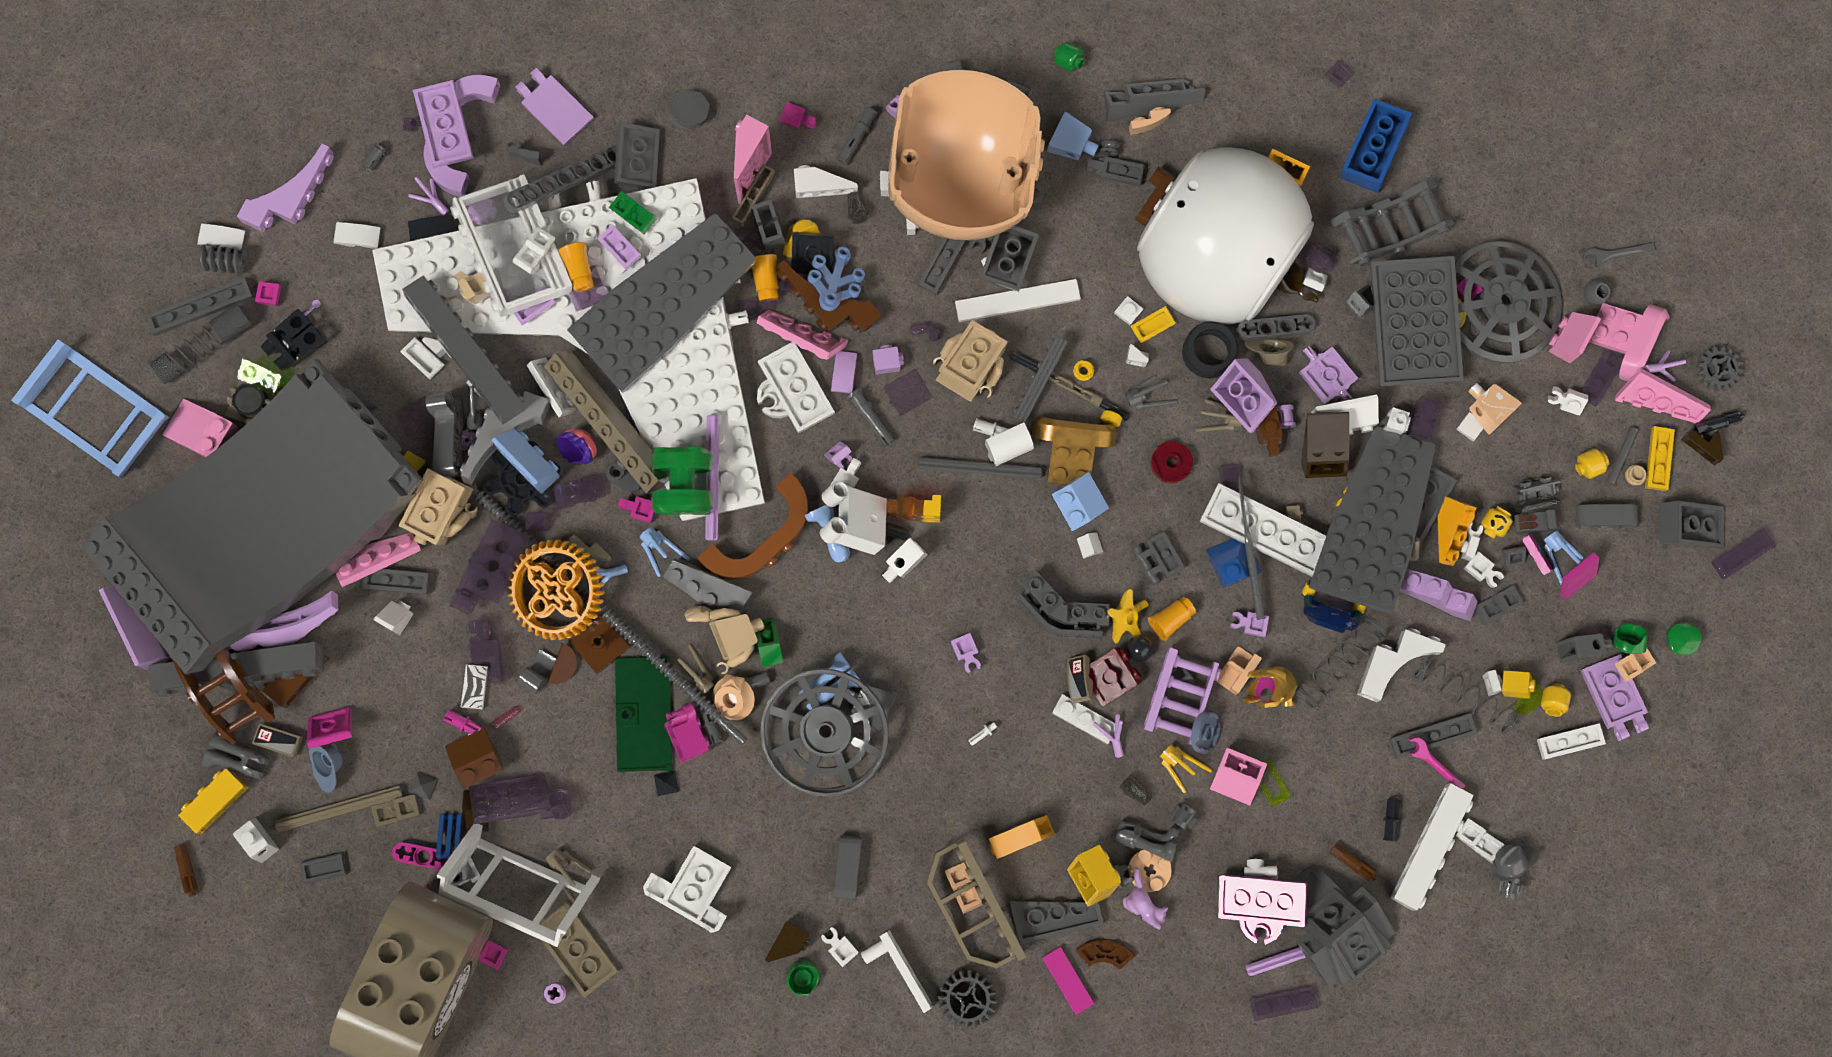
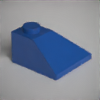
[1206,538,1261,589]

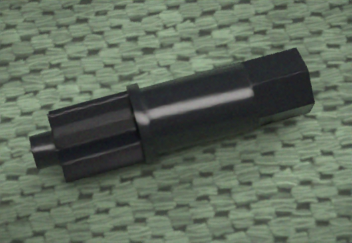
[1693,410,1745,434]

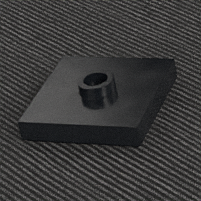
[791,232,834,274]

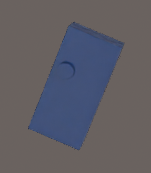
[1340,99,1412,193]

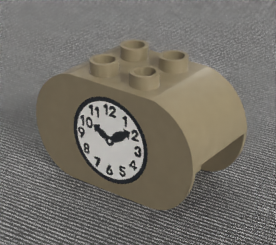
[330,881,493,1057]

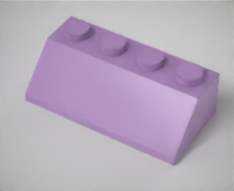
[99,585,171,670]

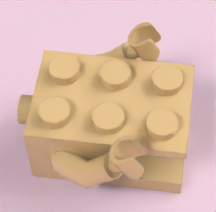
[933,320,1008,402]
[399,468,478,545]

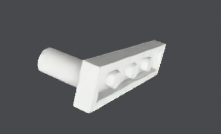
[861,930,933,1013]

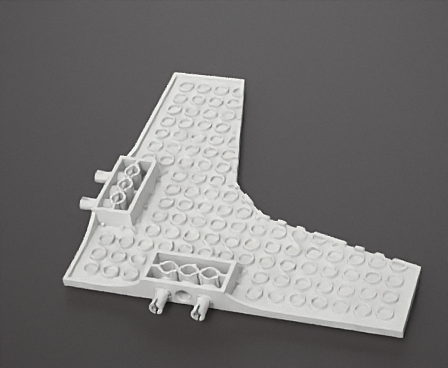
[372,178,765,521]

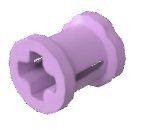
[1276,405,1296,429]
[544,983,566,1004]

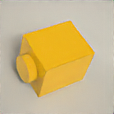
[1502,671,1535,699]

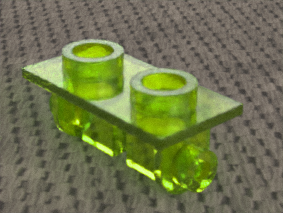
[237,359,284,395]

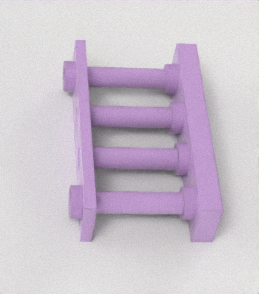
[1143,648,1221,745]

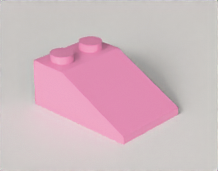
[162,399,239,458]

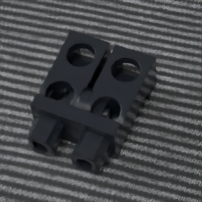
[261,309,328,371]

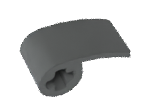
[517,650,556,694]

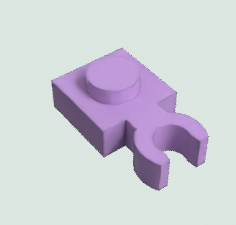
[1230,612,1269,638]
[950,633,981,673]

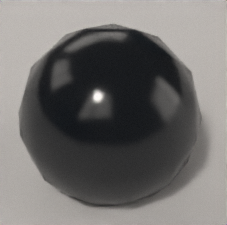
[1127,635,1154,662]

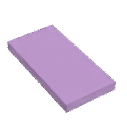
[413,80,474,168]

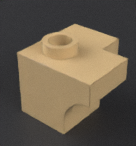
[454,271,491,305]

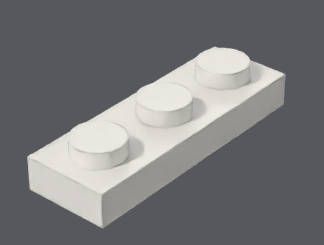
[527,357,578,417]
[1052,694,1115,744]
[1537,723,1606,760]

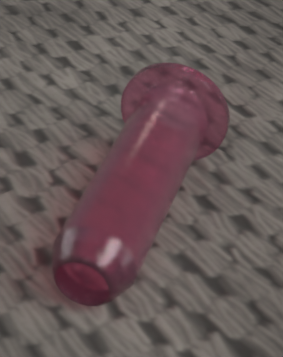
[491,706,521,731]

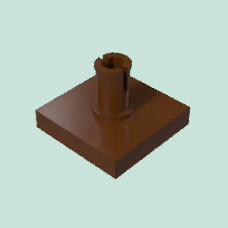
[570,615,630,674]

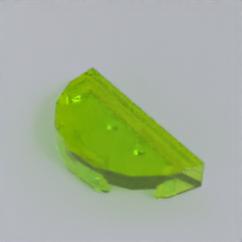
[1514,676,1542,715]

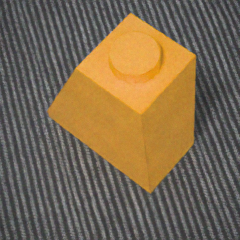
[1268,149,1310,186]
[989,815,1055,859]

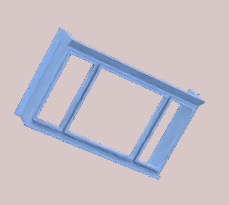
[11,340,169,478]

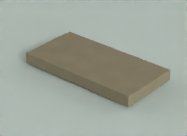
[540,901,620,998]

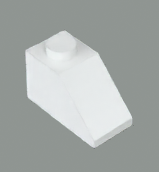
[374,600,413,635]

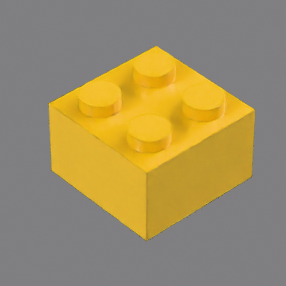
[1067,845,1121,907]

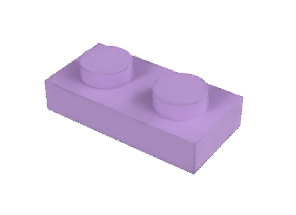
[597,224,642,270]

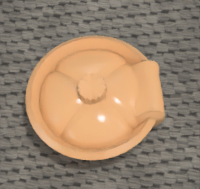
[712,674,755,720]

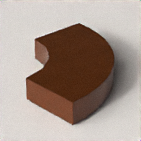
[1075,940,1136,970]

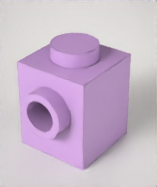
[872,345,904,375]

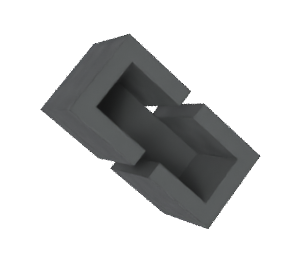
[751,199,786,250]

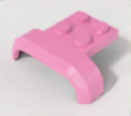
[1589,303,1670,382]

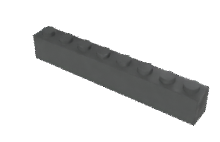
[402,275,524,424]
[149,642,324,697]

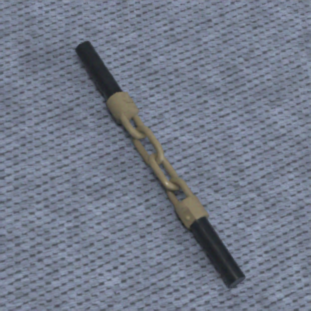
[1010,352,1130,421]

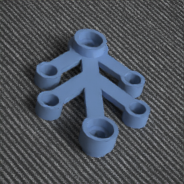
[808,247,865,311]

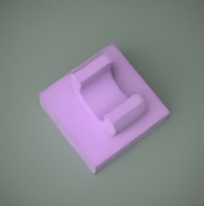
[824,442,852,469]

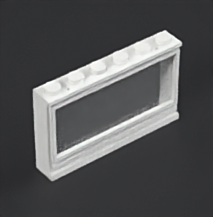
[450,174,572,318]

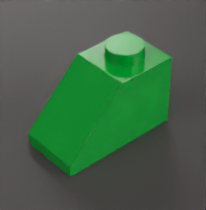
[756,618,783,667]

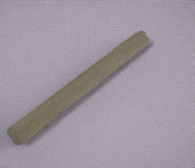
[275,786,403,832]

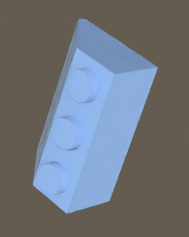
[491,428,560,494]

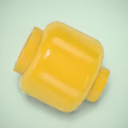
[1575,448,1609,479]
[1541,683,1571,717]

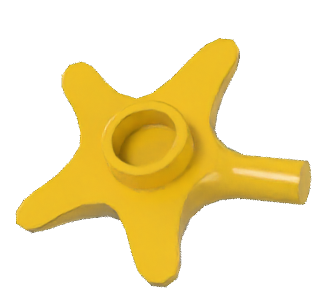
[1107,589,1148,643]

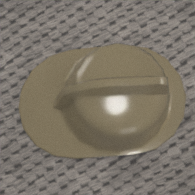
[1244,338,1294,367]

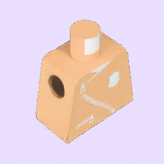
[1468,383,1522,435]

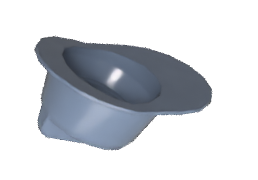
[309,743,343,793]

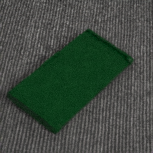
[615,655,673,772]

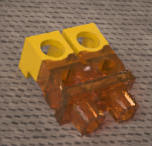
[886,495,941,523]

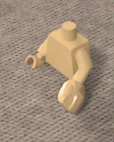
[684,606,764,674]

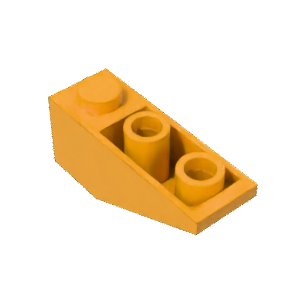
[1438,496,1476,566]

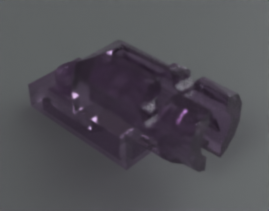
[468,620,503,685]

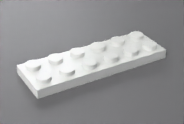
[1200,483,1326,577]

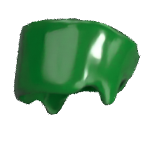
[1666,623,1702,655]
[1613,624,1648,654]
[785,959,821,996]

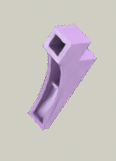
[237,144,334,232]
[1399,569,1478,621]
[230,591,338,652]

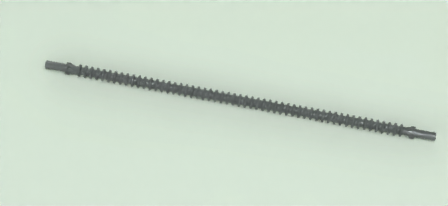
[453,475,748,745]

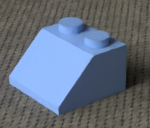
[1052,471,1109,531]

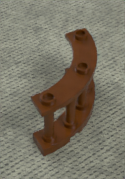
[169,646,275,744]

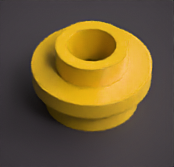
[1073,360,1094,381]

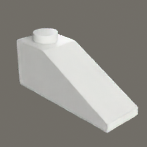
[794,165,858,198]

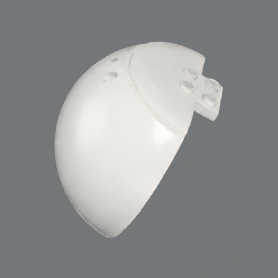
[1137,147,1314,324]

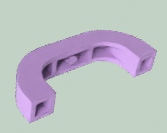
[424,75,500,197]

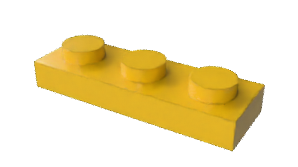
[1645,426,1675,492]

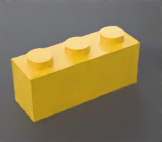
[178,768,249,834]

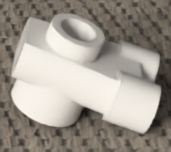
[451,857,480,887]
[1244,859,1278,879]

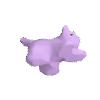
[1123,868,1168,930]

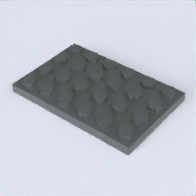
[1370,256,1464,387]

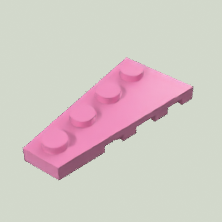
[757,310,848,360]
[1615,368,1711,423]
[335,532,421,587]

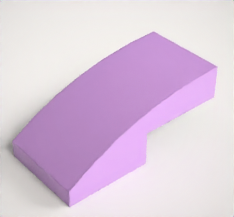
[831,351,857,394]

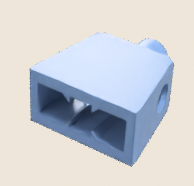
[1047,112,1099,161]

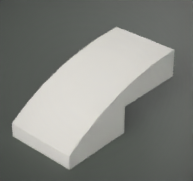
[333,222,380,249]
[197,224,245,252]
[513,227,556,274]
[1456,818,1505,863]

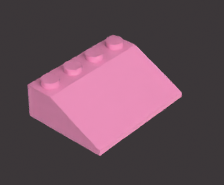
[734,114,772,204]

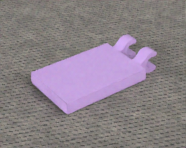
[515,68,594,146]
[1581,654,1649,741]

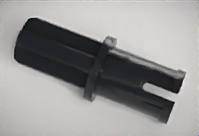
[1383,798,1401,842]

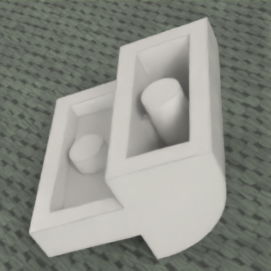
[985,423,1034,466]

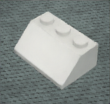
[1311,395,1379,436]

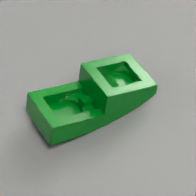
[608,191,657,235]

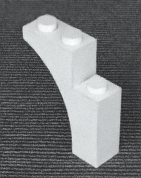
[1357,628,1446,702]

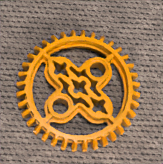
[507,540,605,640]

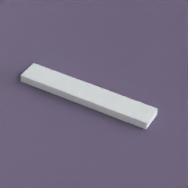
[955,279,1081,322]

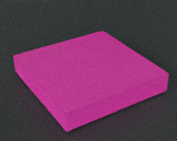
[1560,553,1599,601]
[307,707,353,749]

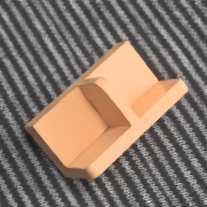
[1216,647,1262,695]

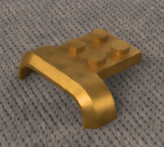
[1032,415,1117,484]

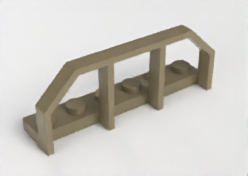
[926,838,1026,968]

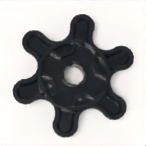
[483,441,561,516]

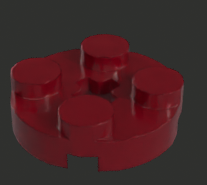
[1150,441,1193,484]

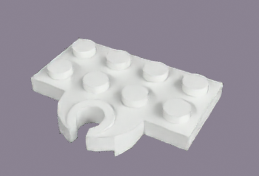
[757,342,835,434]

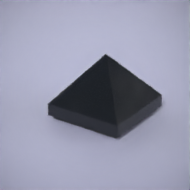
[654,771,679,796]

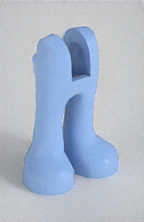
[805,505,850,562]
[799,652,860,710]

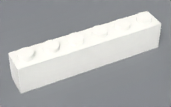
[1390,783,1474,911]

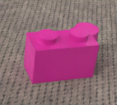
[664,703,709,764]

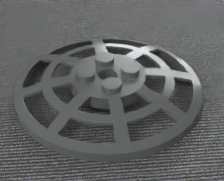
[1455,241,1562,363]
[761,668,889,797]

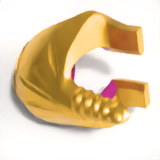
[1242,666,1297,708]

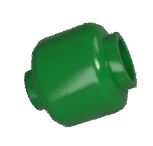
[1054,42,1085,72]

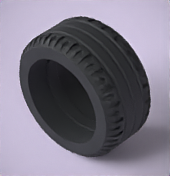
[1182,322,1239,379]

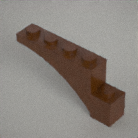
[776,260,882,333]

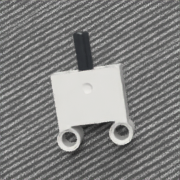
[820,481,909,555]

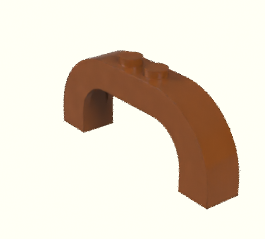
[697,472,808,580]

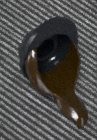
[1270,260,1319,303]

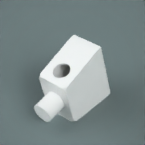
[881,538,928,583]
[233,817,280,863]

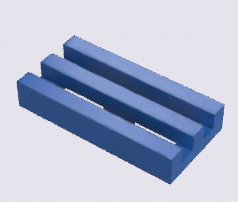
[436,814,462,858]

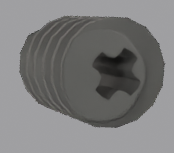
[200,244,248,275]

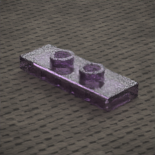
[1711,529,1776,580]

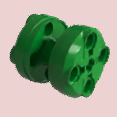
[651,446,713,516]

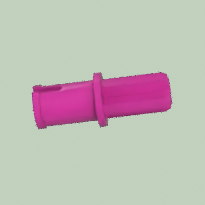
[443,709,486,734]

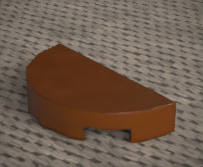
[547,643,577,684]

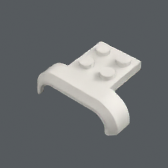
[643,846,731,933]

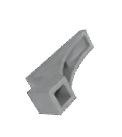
[460,391,550,485]

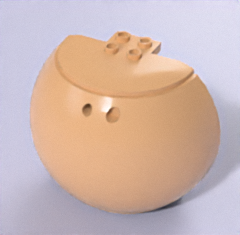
[888,70,1045,240]

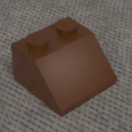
[445,727,503,789]

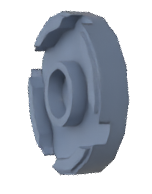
[1191,711,1220,754]

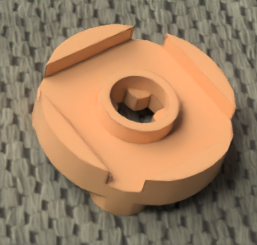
[1128,850,1171,892]

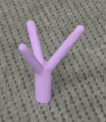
[408,177,449,215]
[1644,349,1686,382]
[1093,714,1124,758]

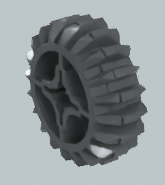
[938,969,997,1030]

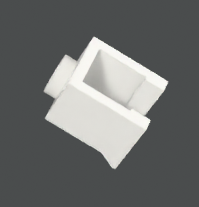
[1383,407,1411,435]

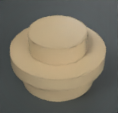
[1625,465,1647,486]

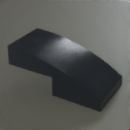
[408,215,454,241]

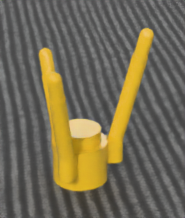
[1160,744,1213,793]

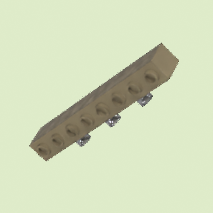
[544,350,669,494]

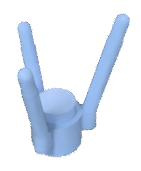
[640,527,690,577]
[1543,531,1583,584]

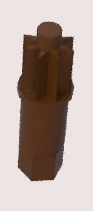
[1329,843,1378,881]
[174,844,198,897]

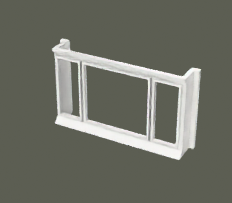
[437,823,600,947]

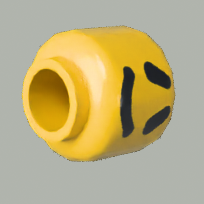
[1481,506,1513,539]

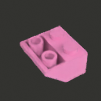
[1210,748,1267,806]

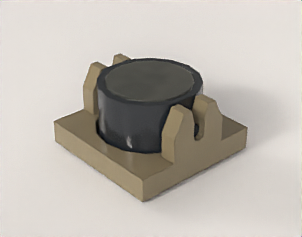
[225,377,280,424]

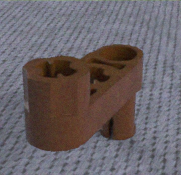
[1134,166,1175,226]

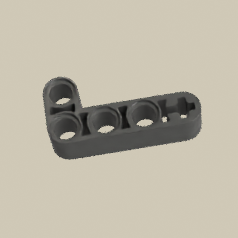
[426,391,463,477]

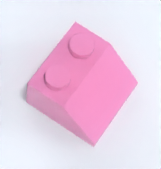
[1548,312,1601,363]

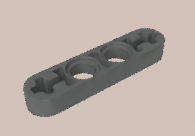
[1236,314,1316,341]

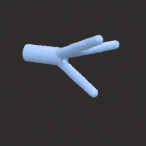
[596,565,628,588]

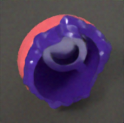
[557,428,597,464]

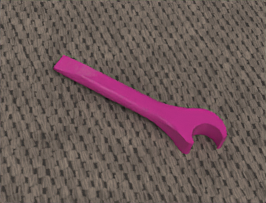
[1408,736,1466,789]

